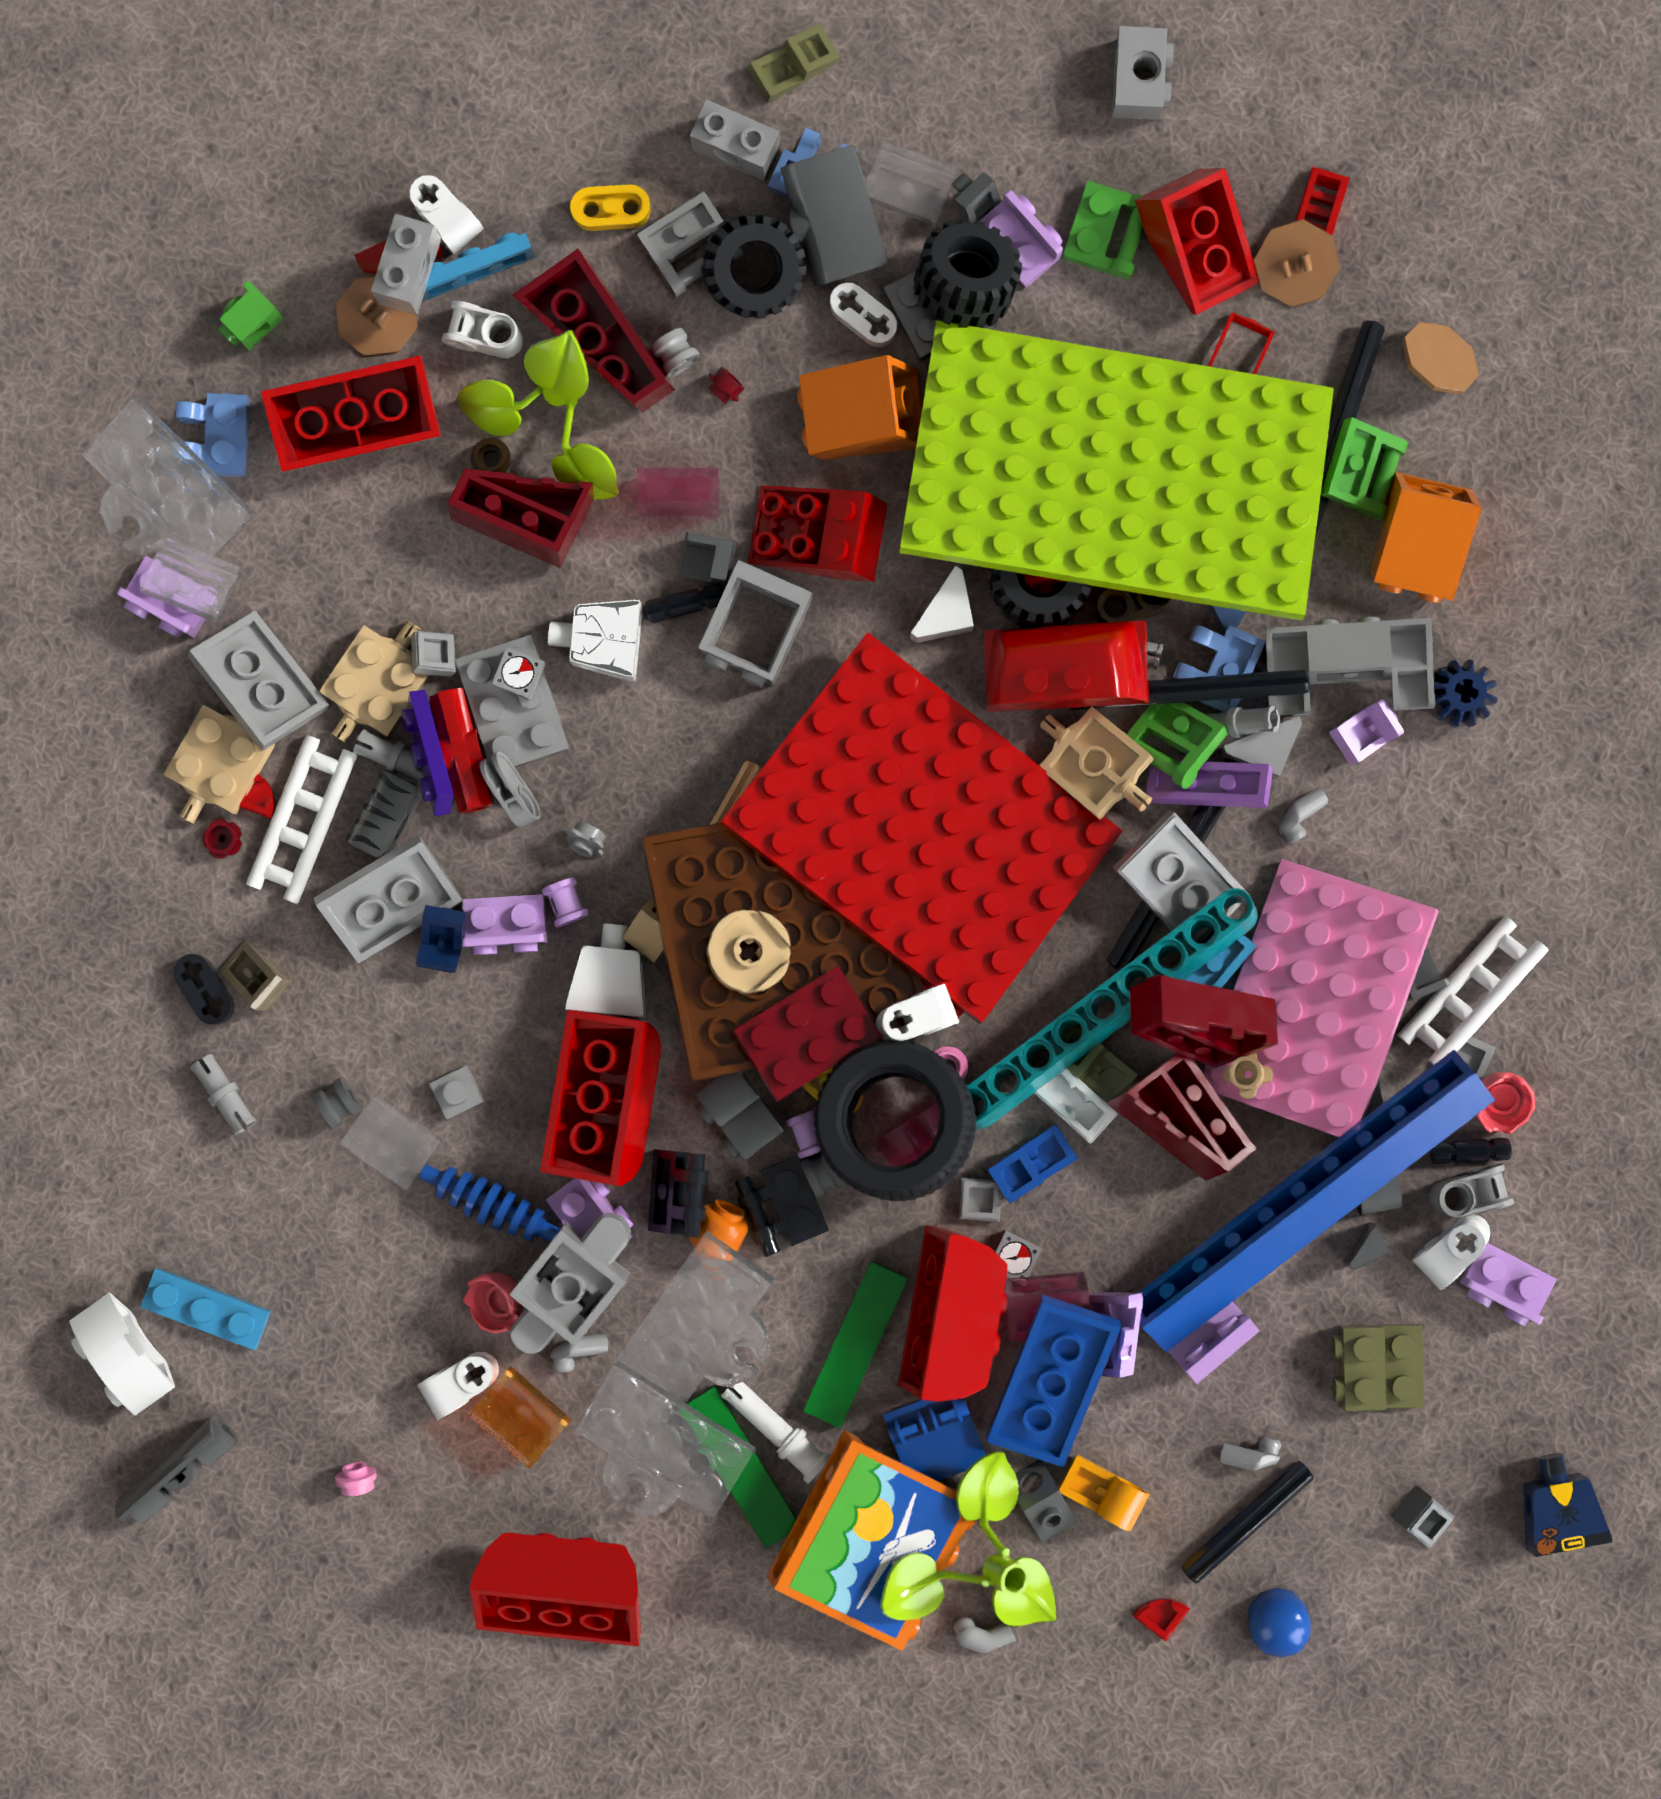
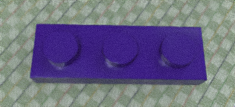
[402,689,453,816]

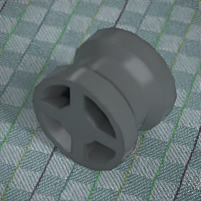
[313,1077,362,1129]
[800,1154,846,1198]

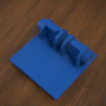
[883,1398,985,1482]

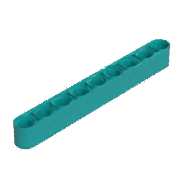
[967,888,1258,1130]

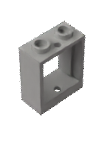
[698,560,813,688]

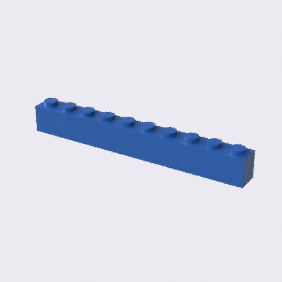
[1138,1049,1495,1352]

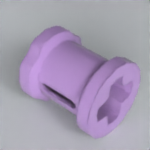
[541,877,589,928]
[785,1109,821,1159]

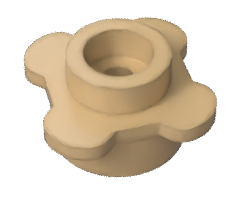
[1223,1053,1273,1099]

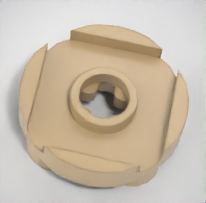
[706,910,790,994]

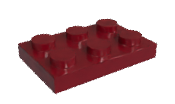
[732,966,882,1102]

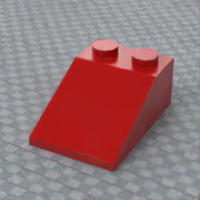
[1135,168,1260,315]

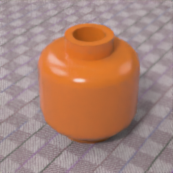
[689,1199,748,1263]

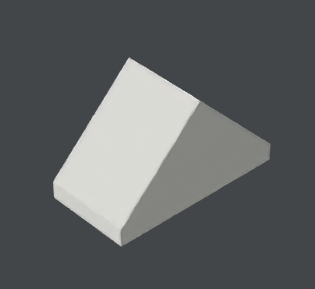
[910,566,974,643]

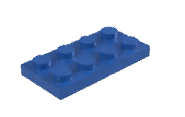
[986,1295,1121,1467]

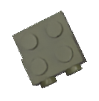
[1331,1324,1424,1411]

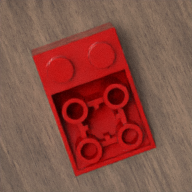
[747,485,888,582]

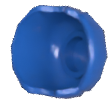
[1248,1588,1311,1658]

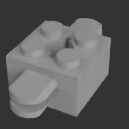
[510,1213,631,1354]

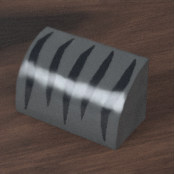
[345,770,422,859]

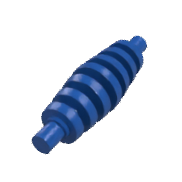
[419,1164,561,1242]

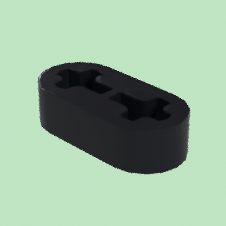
[174,954,235,1025]

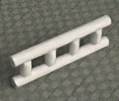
[246,734,357,904]
[1396,916,1549,1066]

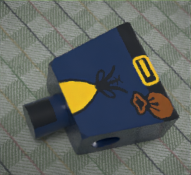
[1523,1453,1613,1557]

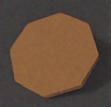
[1254,219,1341,307]
[336,276,418,356]
[1402,322,1479,395]

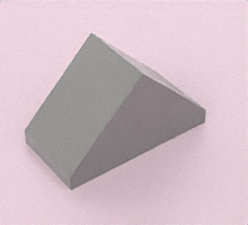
[1219,716,1302,780]

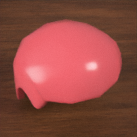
[1476,1072,1535,1134]
[463,1271,525,1334]

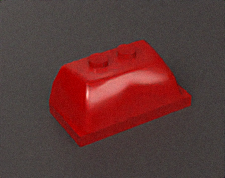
[261,355,442,472]
[984,620,1149,712]
[540,1009,662,1186]
[897,1225,1008,1402]
[470,1532,641,1647]

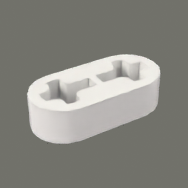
[830,283,897,347]

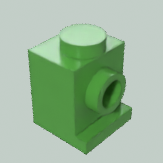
[217,280,284,351]

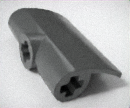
[780,145,888,286]
[115,1414,239,1524]

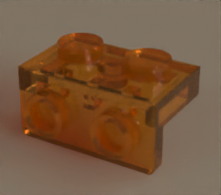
[469,1366,572,1468]

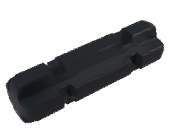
[645,583,722,623]
[1430,1138,1512,1164]

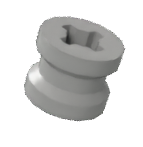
[650,328,700,378]

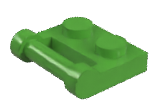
[1062,180,1143,279]
[1321,417,1408,520]
[1126,702,1228,789]

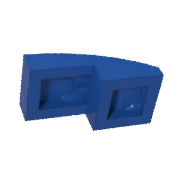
[987,1124,1078,1204]

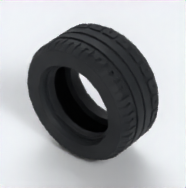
[814,1040,976,1201]

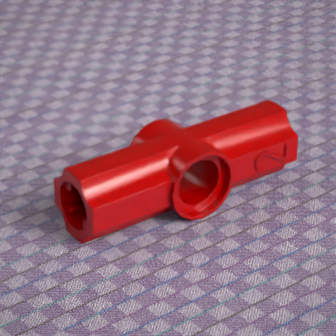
[429,688,494,814]

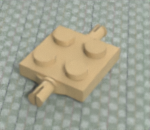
[319,620,430,743]
[163,705,275,824]
[1039,707,1154,820]

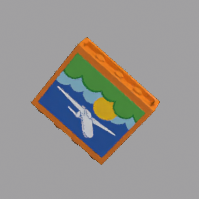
[766,1430,976,1651]

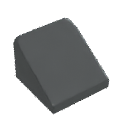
[1343,1222,1390,1270]
[1391,1486,1455,1549]

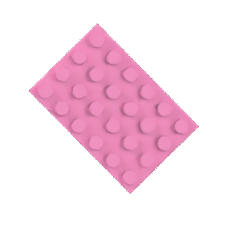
[1203,859,1439,1137]

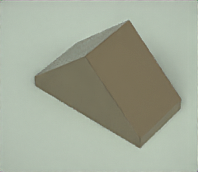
[219,940,293,1011]

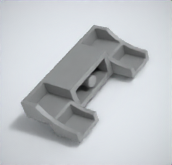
[1265,617,1435,717]

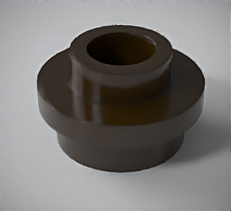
[471,438,511,473]

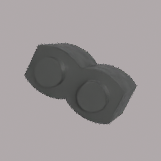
[695,1071,786,1160]

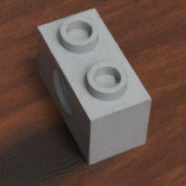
[1112,26,1174,120]
[690,99,781,182]
[371,214,441,315]

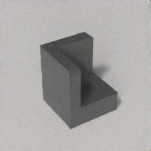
[681,532,735,586]
[1407,949,1450,1001]

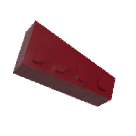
[512,249,675,413]

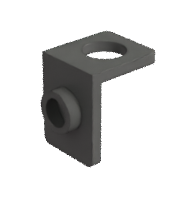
[1015,1460,1076,1541]

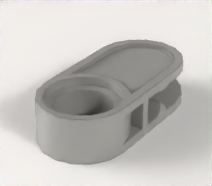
[480,751,541,828]

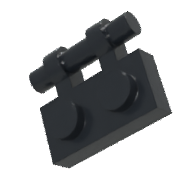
[648,1149,709,1237]
[734,1155,829,1257]

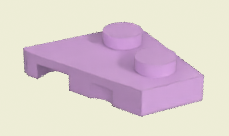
[1085,1292,1143,1378]

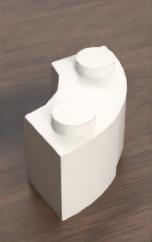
[69,1292,175,1416]

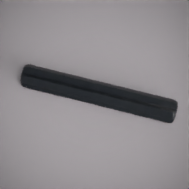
[1181,1461,1314,1584]

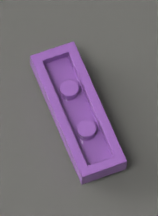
[1146,761,1273,808]

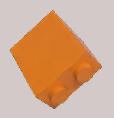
[797,355,923,460]
[1371,472,1482,603]

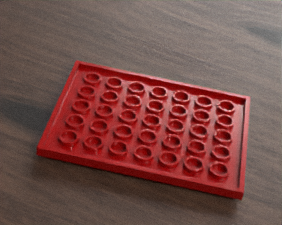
[720,632,1123,1024]

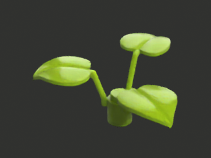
[456,330,619,500]
[881,1451,1056,1626]

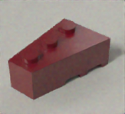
[447,468,594,568]
[1130,975,1278,1068]
[1106,1052,1256,1181]

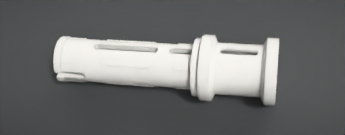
[721,1376,830,1484]

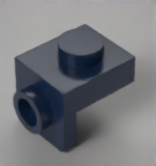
[416,905,466,973]

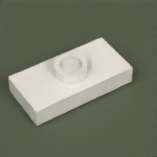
[1034,1069,1118,1144]

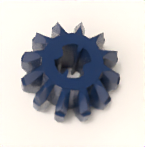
[1434,659,1497,728]

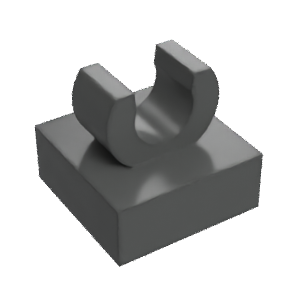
[952,172,1001,224]

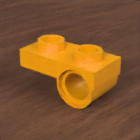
[1058,1453,1150,1531]

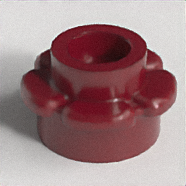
[708,366,745,404]
[202,819,242,859]

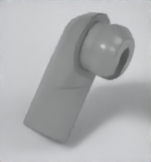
[1279,788,1328,845]
[550,1334,608,1372]
[1220,1436,1281,1471]
[954,1617,1016,1654]

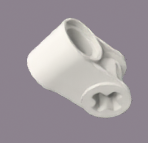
[410,175,484,255]
[441,301,523,358]
[875,984,959,1042]
[1411,1214,1490,1291]
[417,1351,499,1420]

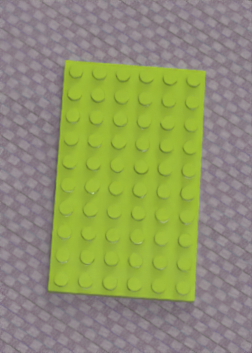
[899,320,1334,621]

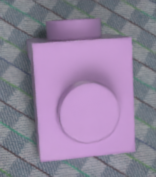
[1329,699,1404,766]

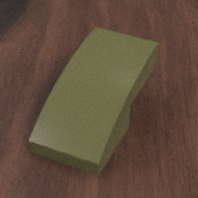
[748,23,840,103]
[1049,1026,1140,1102]

